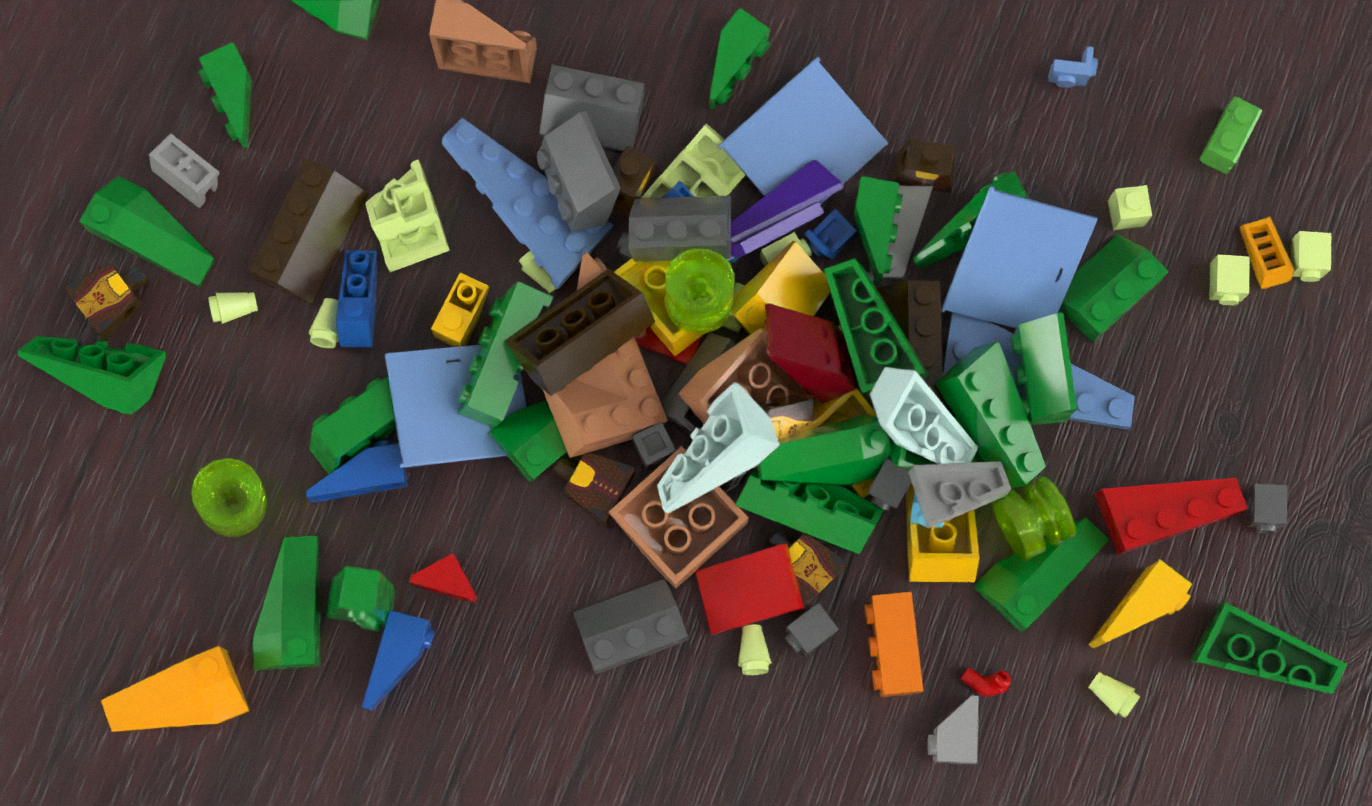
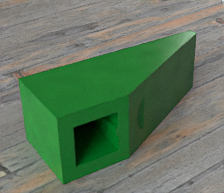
[709,8,770,111]
[198,42,252,148]
[853,176,903,283]

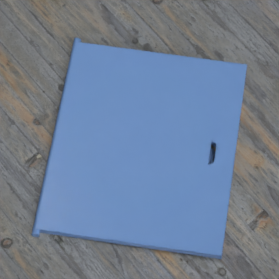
[717,57,888,205]
[941,186,1098,328]
[385,345,526,468]

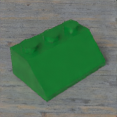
[1060,235,1169,343]
[1010,313,1077,426]

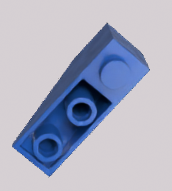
[336,250,377,347]

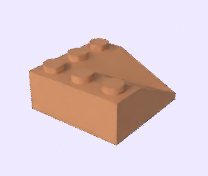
[429,0,537,83]
[678,329,814,424]
[543,338,668,458]
[609,446,749,589]

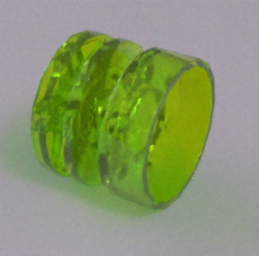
[665,249,735,334]
[191,458,268,537]
[992,475,1076,562]

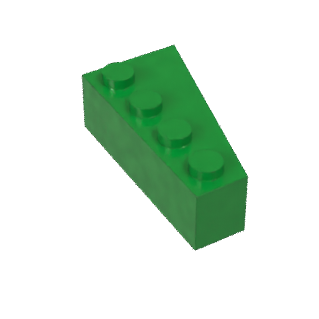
[824,259,930,396]
[458,281,553,428]
[934,341,1046,488]
[309,376,396,474]
[735,466,884,554]
[325,566,396,631]
[1190,602,1347,694]

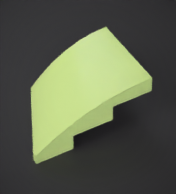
[641,124,745,198]
[365,160,450,272]

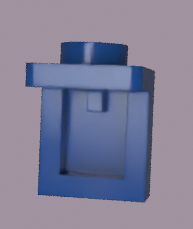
[804,209,859,259]

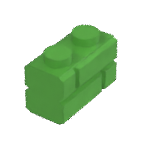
[1199,97,1262,174]

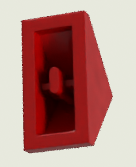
[410,553,477,604]

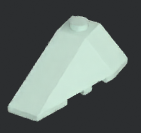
[870,368,978,464]
[657,382,779,513]

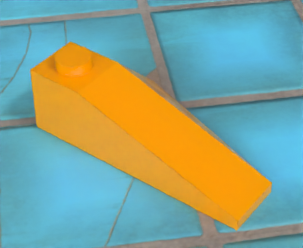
[101,646,250,732]

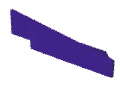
[706,160,844,269]

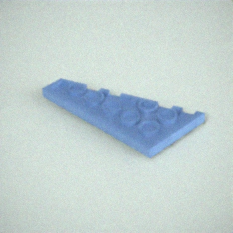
[442,118,614,290]
[942,312,1135,430]

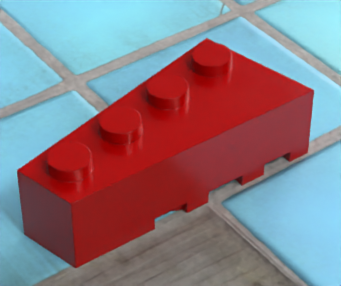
[1095,478,1248,555]

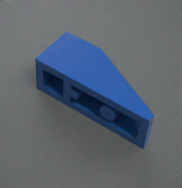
[306,440,408,503]
[362,610,435,711]

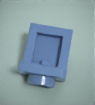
[1048,46,1098,88]

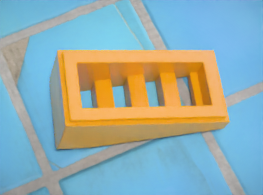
[1240,217,1294,289]

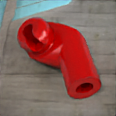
[959,667,1011,697]

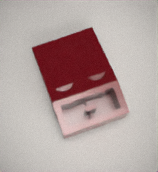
[764,303,856,404]

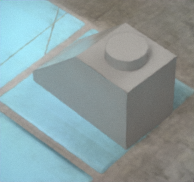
[927,695,979,765]

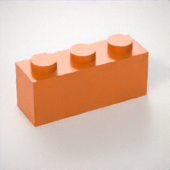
[865,592,923,697]

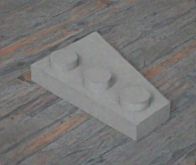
[870,186,933,281]
[908,461,1011,529]

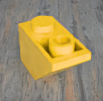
[431,273,489,347]

